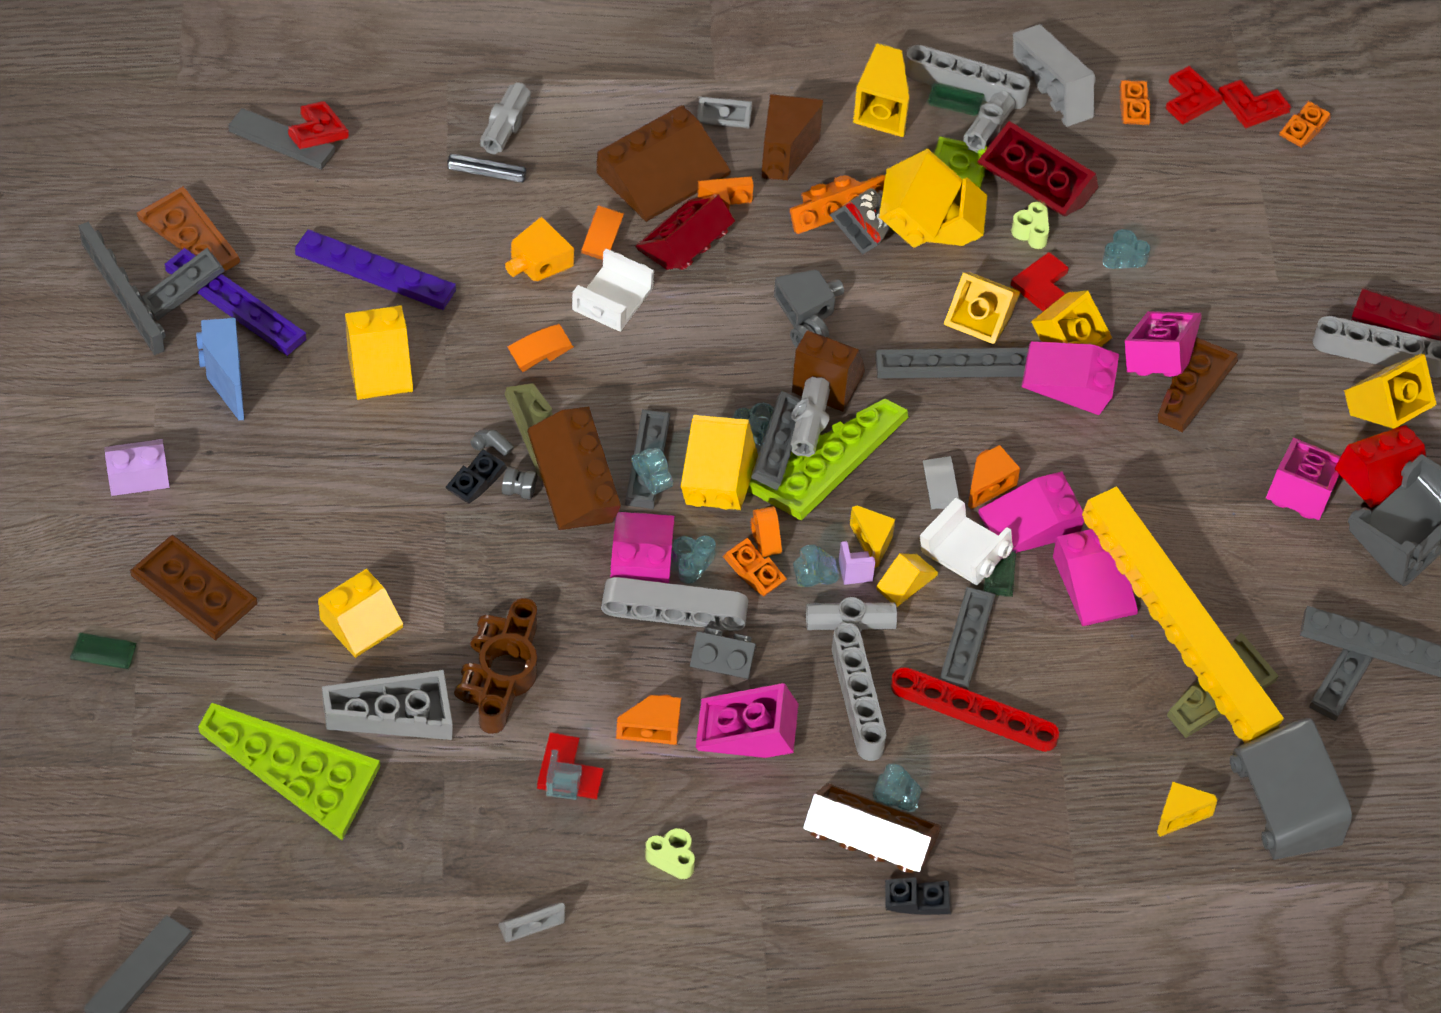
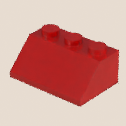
[1334,425,1426,508]

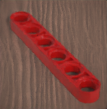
[891,667,1059,752]

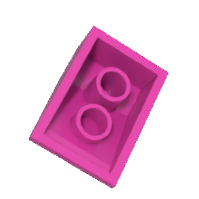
[1125,311,1201,377]
[1022,341,1119,415]
[1266,437,1340,520]
[978,471,1084,555]
[610,512,674,583]
[1053,529,1138,626]
[696,683,799,758]

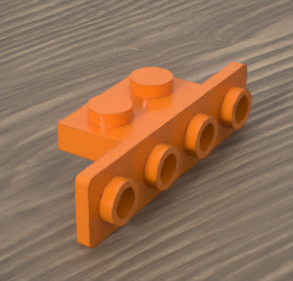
[790,175,885,234]

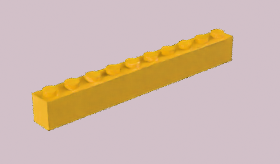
[1082,486,1284,743]

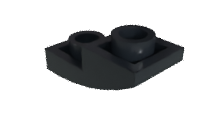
[446,449,507,504]
[885,877,951,915]

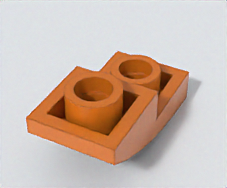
[1120,80,1150,125]
[1279,101,1331,148]
[581,205,624,260]
[508,324,573,372]
[723,538,787,597]

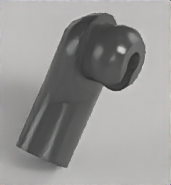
[470,429,514,457]

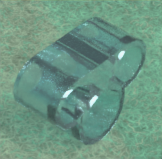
[1102,229,1150,269]
[733,403,774,446]
[631,447,673,495]
[672,536,716,583]
[793,545,839,587]
[873,764,922,812]

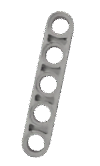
[905,45,1030,109]
[1313,316,1441,378]
[601,577,749,631]
[832,623,886,761]

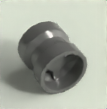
[790,315,829,348]
[502,466,537,500]

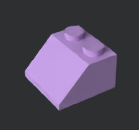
[105,439,170,496]

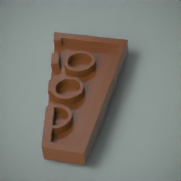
[136,186,241,274]

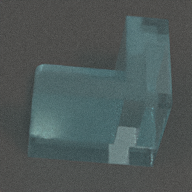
[546,750,582,800]

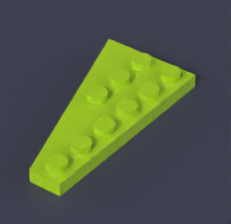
[747,399,908,520]
[198,703,380,841]

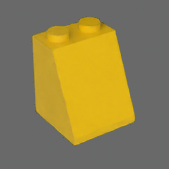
[853,43,909,137]
[879,149,963,248]
[345,305,413,400]
[1344,353,1437,429]
[681,415,758,510]

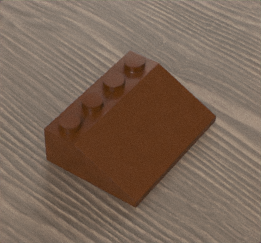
[597,105,731,222]

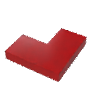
[1166,66,1223,125]
[1218,80,1291,129]
[288,101,349,149]
[1010,252,1069,312]
[537,732,604,799]

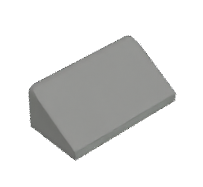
[697,97,752,128]
[499,902,565,942]

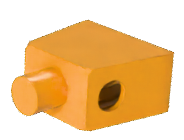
[505,217,574,281]

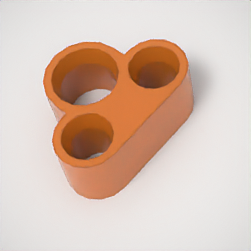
[750,506,782,557]

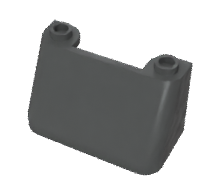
[1348,454,1441,587]
[1230,718,1352,860]

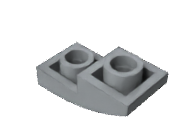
[923,456,959,510]

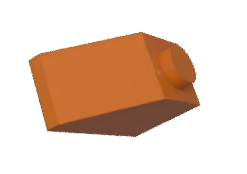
[968,445,1020,510]
[616,695,681,745]

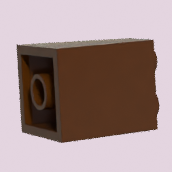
[761,94,823,181]
[792,330,865,412]

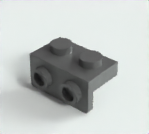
[690,628,757,679]

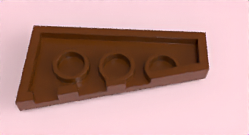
[1158,337,1238,432]

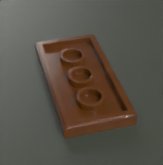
[130,534,258,641]

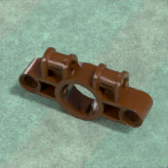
[454,598,537,734]

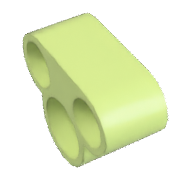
[1011,202,1049,249]
[645,829,695,879]

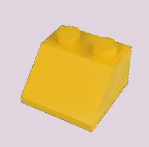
[927,177,987,246]
[944,272,1020,344]
[1031,291,1112,347]
[318,569,403,658]

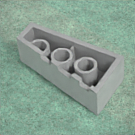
[1013,24,1096,127]
[322,670,453,740]

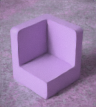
[839,541,875,585]

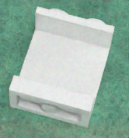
[572,249,654,332]
[920,498,1013,585]

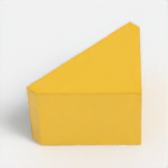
[850,506,895,568]
[876,553,938,607]
[1157,782,1217,837]

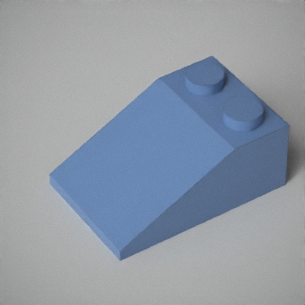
[196,318,244,420]

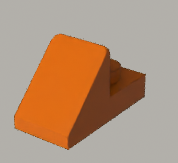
[697,177,753,210]

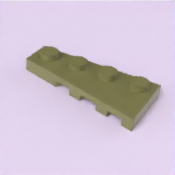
[505,383,553,481]
[1167,632,1279,738]

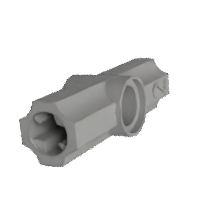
[480,82,531,154]
[964,90,1015,152]
[791,377,830,457]
[806,597,897,632]

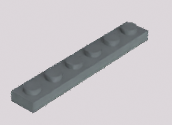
[78,221,166,355]
[875,348,1028,379]
[1300,606,1441,677]

